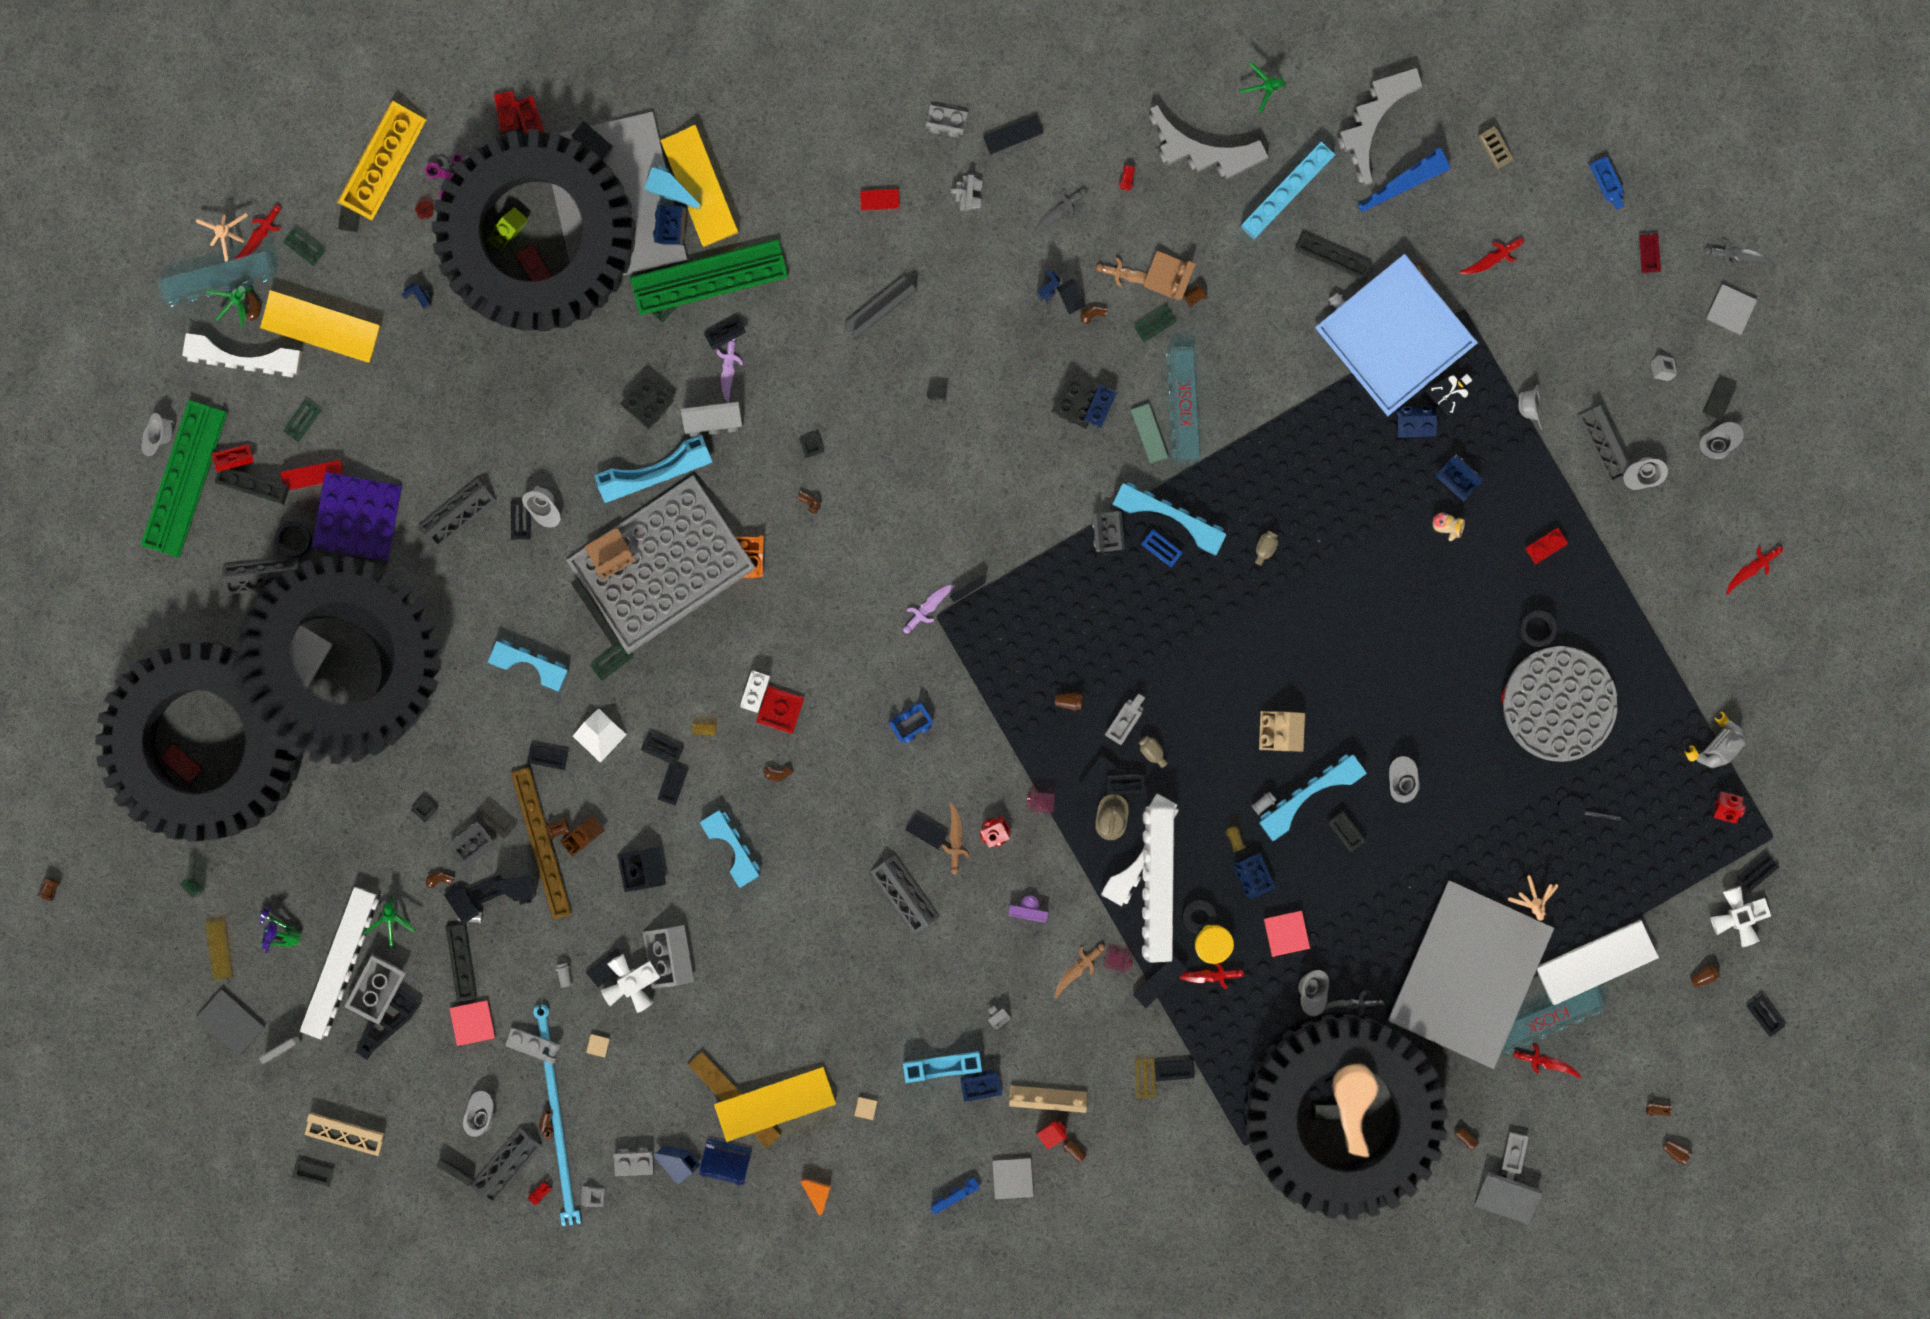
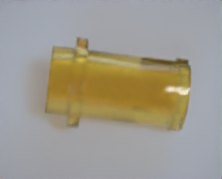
[692,722,716,738]
[1226,826,1245,852]

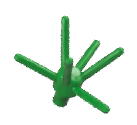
[1240,62,1287,113]
[206,286,254,327]
[363,897,416,947]

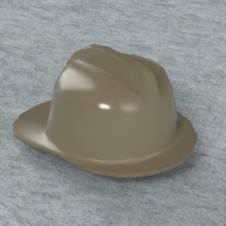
[1096,795,1128,840]

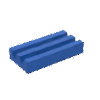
[1141,529,1183,567]

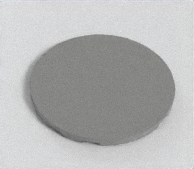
[1503,646,1617,762]

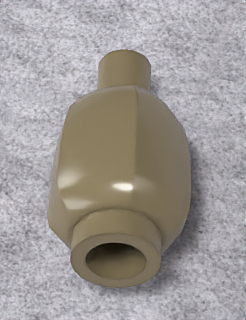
[1255,531,1278,566]
[1139,736,1168,768]

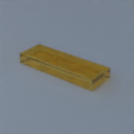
[205,921,233,981]

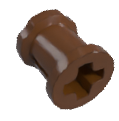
[1183,284,1207,308]
[546,817,570,840]
[37,877,60,901]

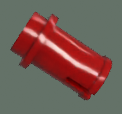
[1118,165,1136,191]
[528,1181,552,1206]

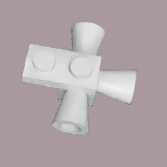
[1711,886,1771,947]
[601,954,660,1013]

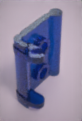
[699,1139,752,1186]

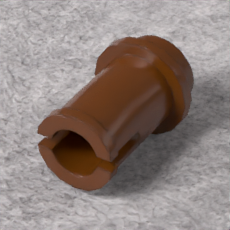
[1646,1101,1672,1116]
[1455,1126,1479,1150]
[1062,1139,1087,1163]

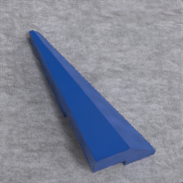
[1358,147,1451,212]

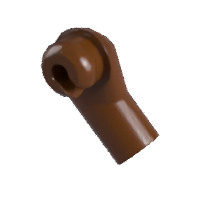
[1080,305,1107,324]
[426,871,455,888]

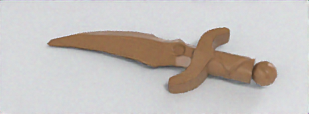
[1096,258,1147,287]
[942,802,969,875]
[1054,944,1105,999]

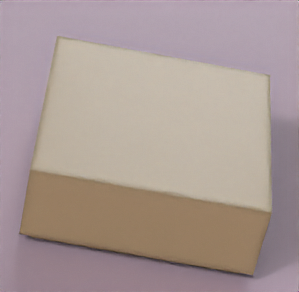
[586,1034,610,1057]
[854,1097,877,1120]

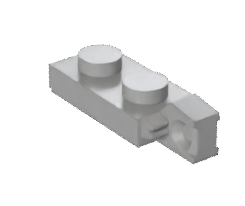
[1105,693,1145,745]
[1501,1132,1529,1180]

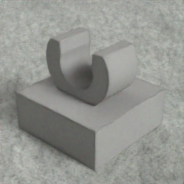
[988,1005,1011,1030]

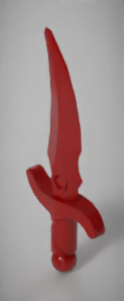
[233,205,281,262]
[1459,238,1524,274]
[1726,546,1783,595]
[1179,963,1244,989]
[1513,1044,1581,1079]

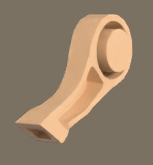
[1333,1065,1377,1157]

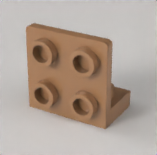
[1143,251,1195,301]
[585,528,636,580]

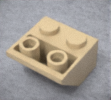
[1259,711,1305,752]

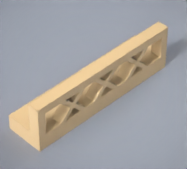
[1009,1085,1087,1113]
[304,1112,385,1156]

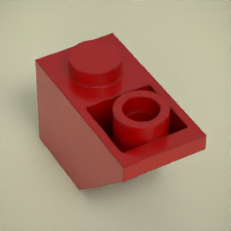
[1036,1119,1067,1149]

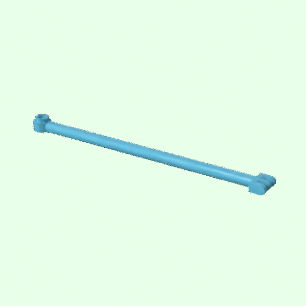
[533,1004,581,1226]

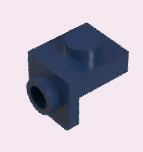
[401,284,432,309]

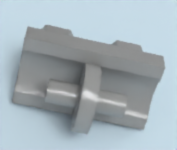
[950,175,982,211]

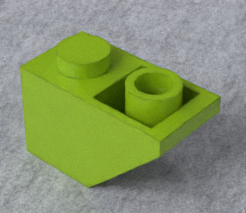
[487,207,528,253]

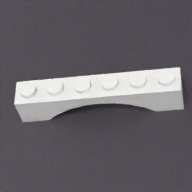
[182,333,302,378]
[1101,793,1178,906]

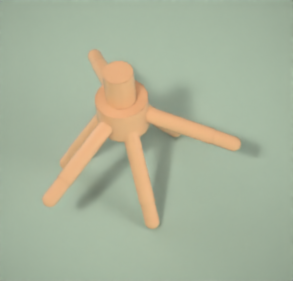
[196,213,248,261]
[1508,875,1558,921]

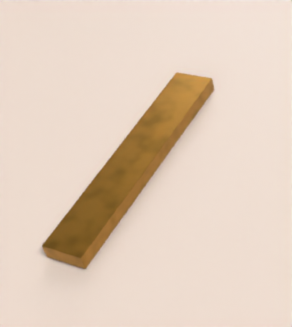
[688,1052,781,1148]

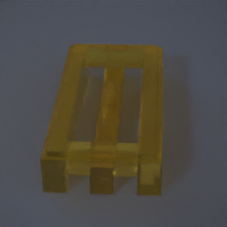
[1135,1059,1156,1099]

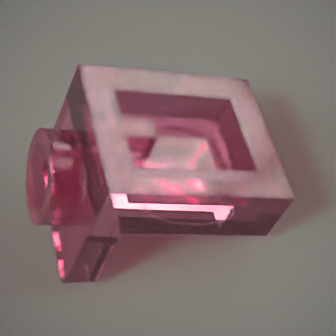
[1027,792,1055,813]
[1103,948,1133,974]

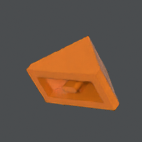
[801,1178,831,1216]

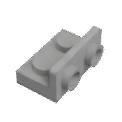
[926,105,968,138]
[613,1148,654,1176]

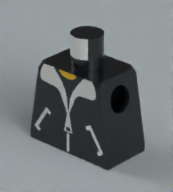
[1424,373,1473,419]

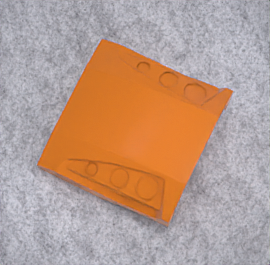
[735,535,764,578]

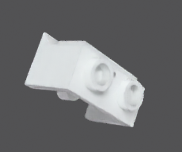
[740,671,771,713]

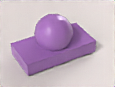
[1008,896,1048,923]

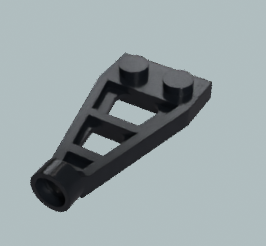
[355,987,422,1060]

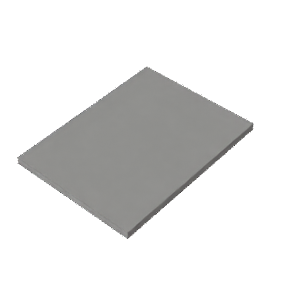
[552,112,687,276]
[566,475,756,654]
[1388,881,1554,1069]

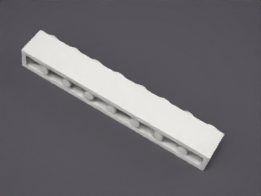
[1142,806,1174,962]
[300,887,379,1039]

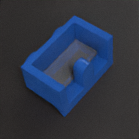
[888,702,934,743]

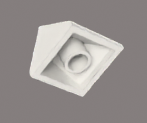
[573,709,627,762]

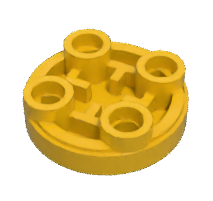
[1195,925,1234,964]

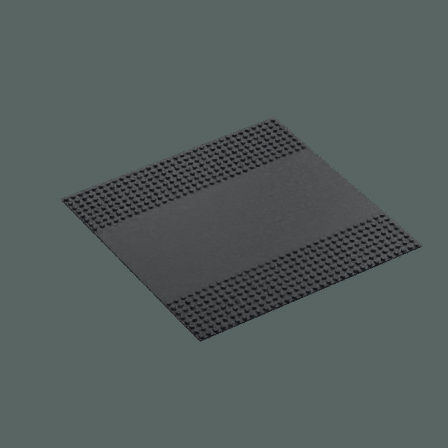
[937,310,1773,1146]

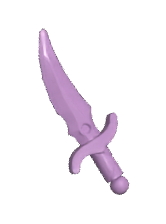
[716,338,743,403]
[903,585,955,633]

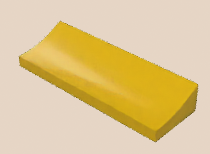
[336,101,426,221]
[660,125,738,247]
[260,290,381,363]
[714,1067,836,1142]

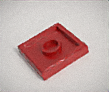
[756,686,804,734]

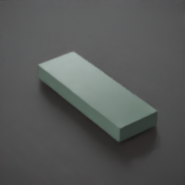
[1131,404,1168,464]

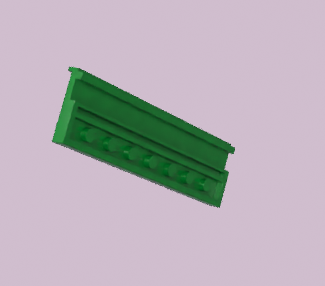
[630,239,788,316]
[140,400,228,558]

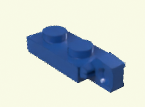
[1589,156,1624,210]
[930,1178,980,1214]

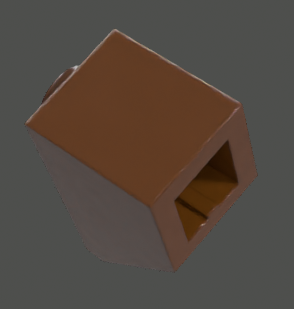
[561,815,605,857]

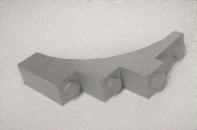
[1337,68,1422,186]
[1148,105,1268,180]

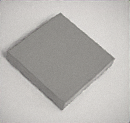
[1706,284,1757,335]
[259,1036,301,1064]
[992,1158,1033,1199]

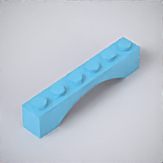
[1241,142,1335,240]
[594,434,712,503]
[1112,482,1226,556]
[1259,754,1367,841]

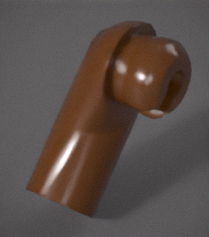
[245,291,262,321]
[797,491,821,514]
[763,766,793,782]
[539,1109,554,1139]

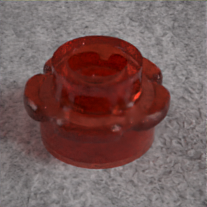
[415,200,434,219]

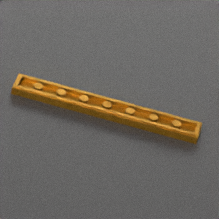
[511,767,572,920]

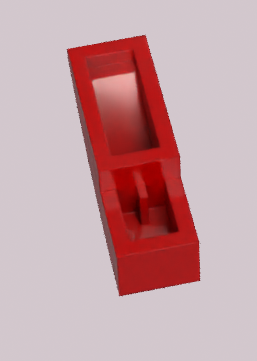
[280,460,343,490]

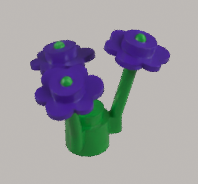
[259,905,301,954]

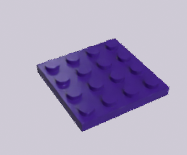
[311,472,401,561]

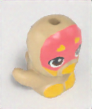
[1433,513,1465,541]

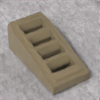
[1477,126,1514,170]

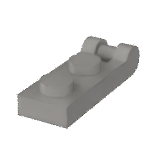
[505,1027,561,1064]

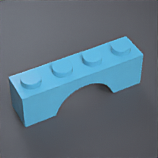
[488,639,569,692]
[699,810,761,888]
[903,1051,982,1083]

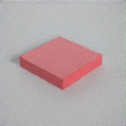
[1264,911,1310,957]
[450,1000,495,1046]

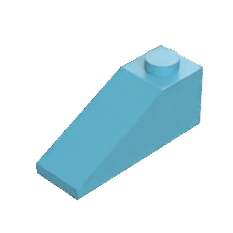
[644,166,701,210]

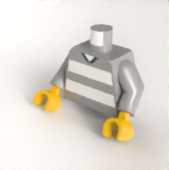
[1685,712,1746,768]

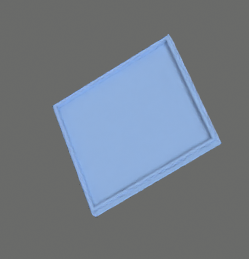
[1315,254,1478,416]

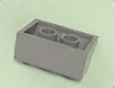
[681,402,743,437]
[642,925,694,989]
[344,954,406,1025]

